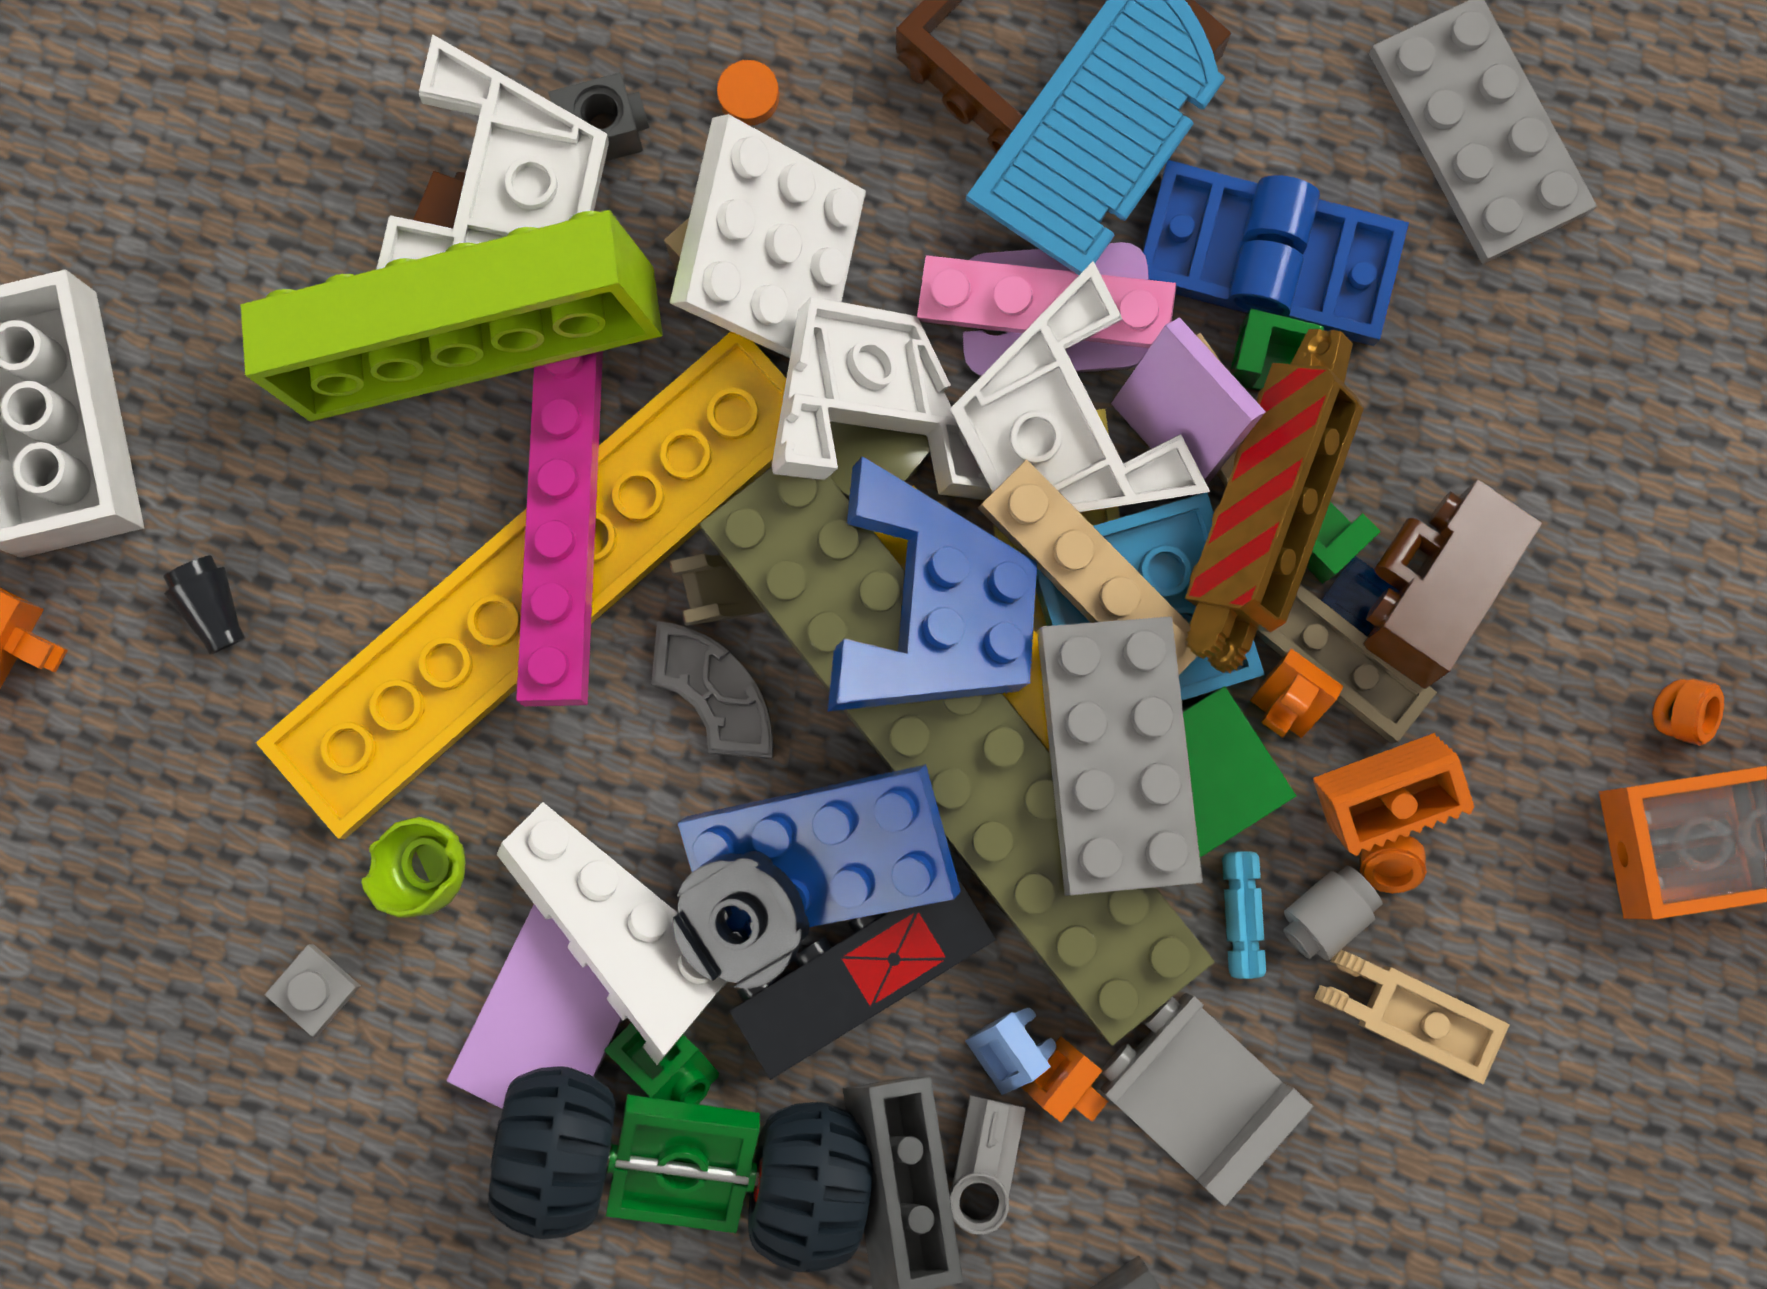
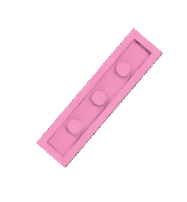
[917,255,1176,348]

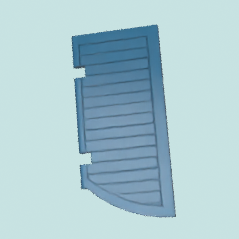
[966,0,1225,275]

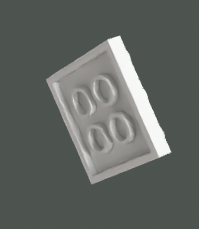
[670,114,866,358]

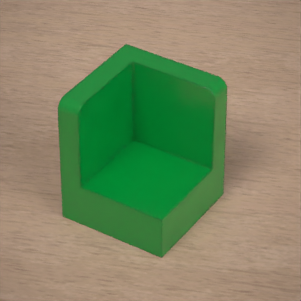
[1230,308,1324,391]
[1307,502,1381,584]

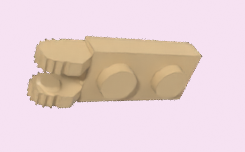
[1314,950,1509,1084]

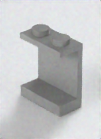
[1099,993,1314,1206]

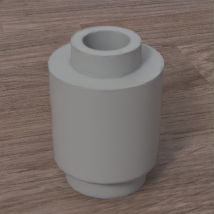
[1283,865,1383,961]

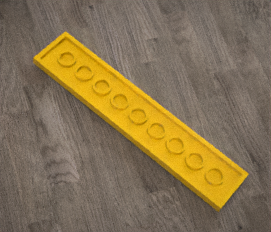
[256,331,786,839]

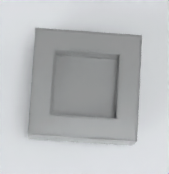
[265,944,361,1037]

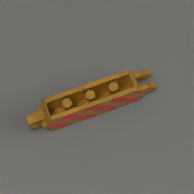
[1185,329,1364,673]

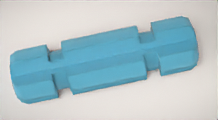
[1222,851,1266,979]

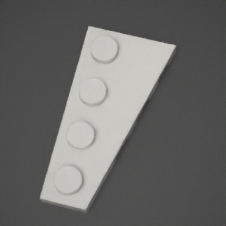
[497,802,727,1065]

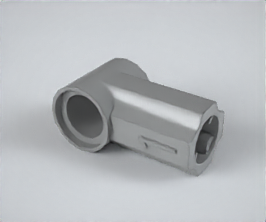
[949,1095,1026,1234]

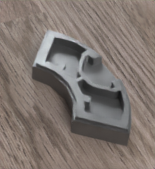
[651,621,773,759]

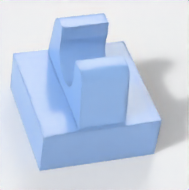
[965,1008,1056,1095]

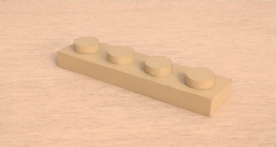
[978,459,1197,675]

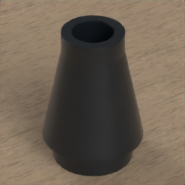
[163,555,245,654]

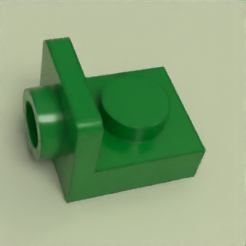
[604,1022,719,1104]

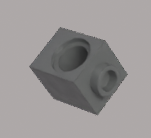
[548,72,649,161]

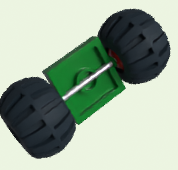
[488,1066,873,1272]

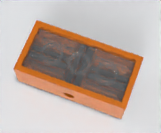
[1599,766,1767,920]

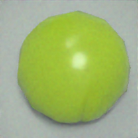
[361,817,466,918]

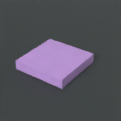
[1111,317,1266,485]

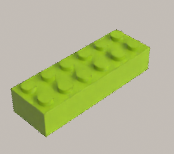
[240,210,663,422]

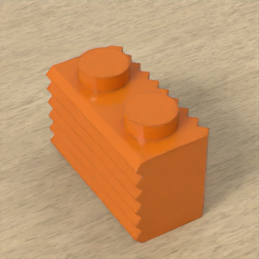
[1313,733,1474,856]

